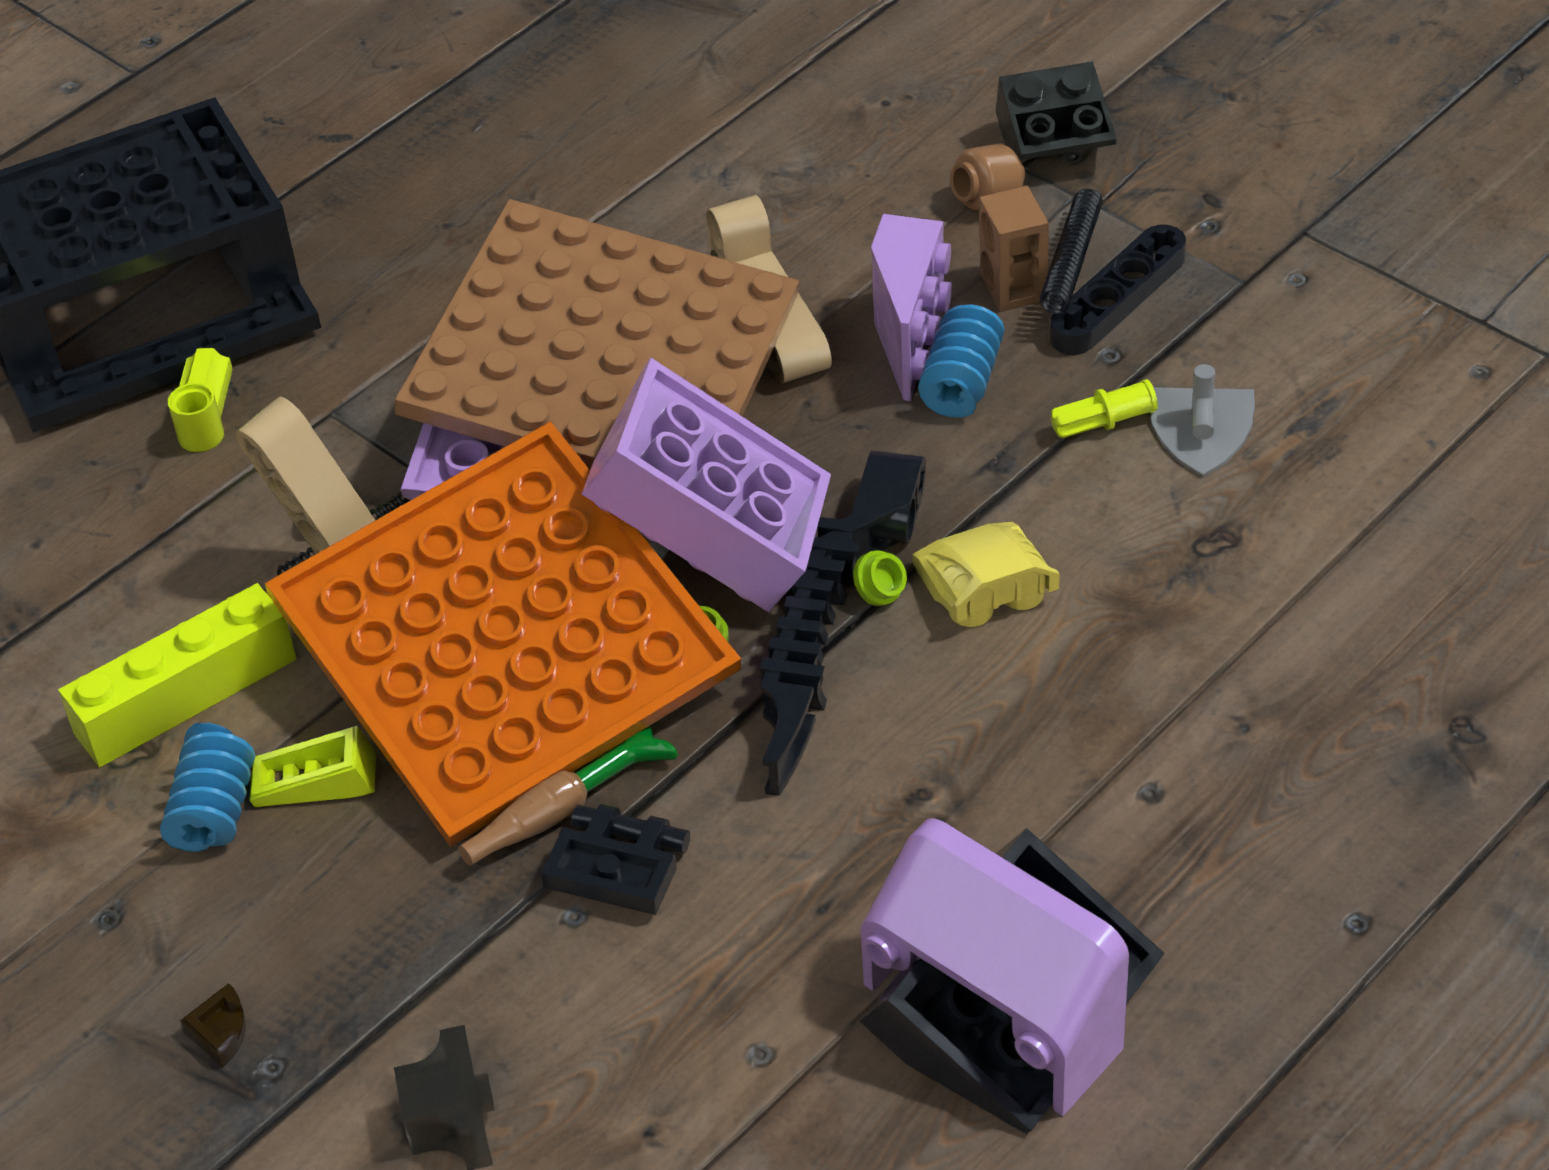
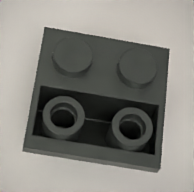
[995,61,1117,160]

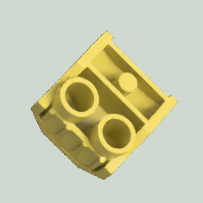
[912,522,1060,627]

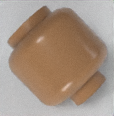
[950,144,1025,211]

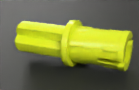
[1050,379,1158,438]

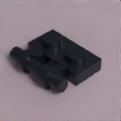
[541,804,690,915]

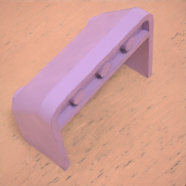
[861,818,1129,1116]

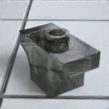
[394,1025,495,1170]

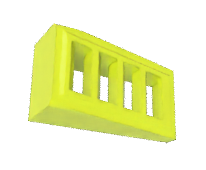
[249,726,376,807]

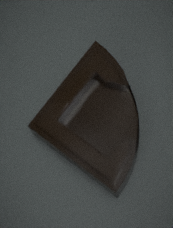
[180,983,246,1068]

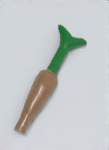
[458,726,678,866]

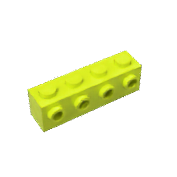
[58,583,297,768]

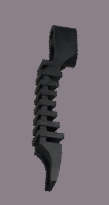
[760,450,926,796]

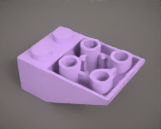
[871,214,952,401]

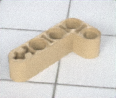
[706,195,832,384]
[235,396,375,554]

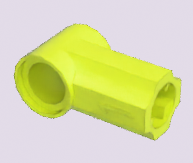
[168,348,233,452]

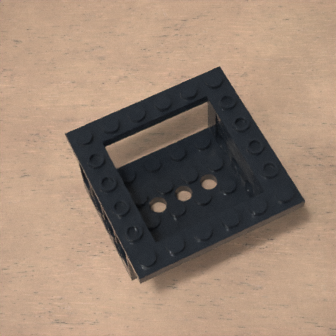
[0,97,321,433]

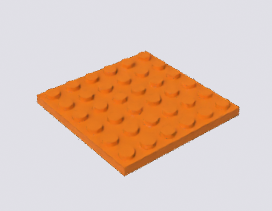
[265,421,741,847]

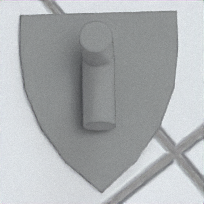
[1149,364,1255,478]

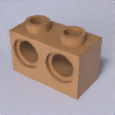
[979,185,1049,312]

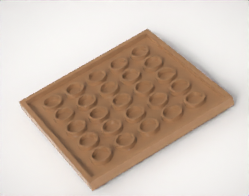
[395,199,799,470]

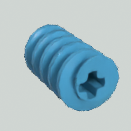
[918,304,1005,418]
[159,723,256,852]

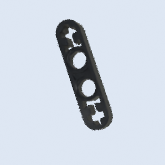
[1050,225,1186,355]

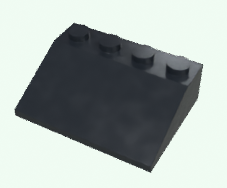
[859,828,1165,1134]

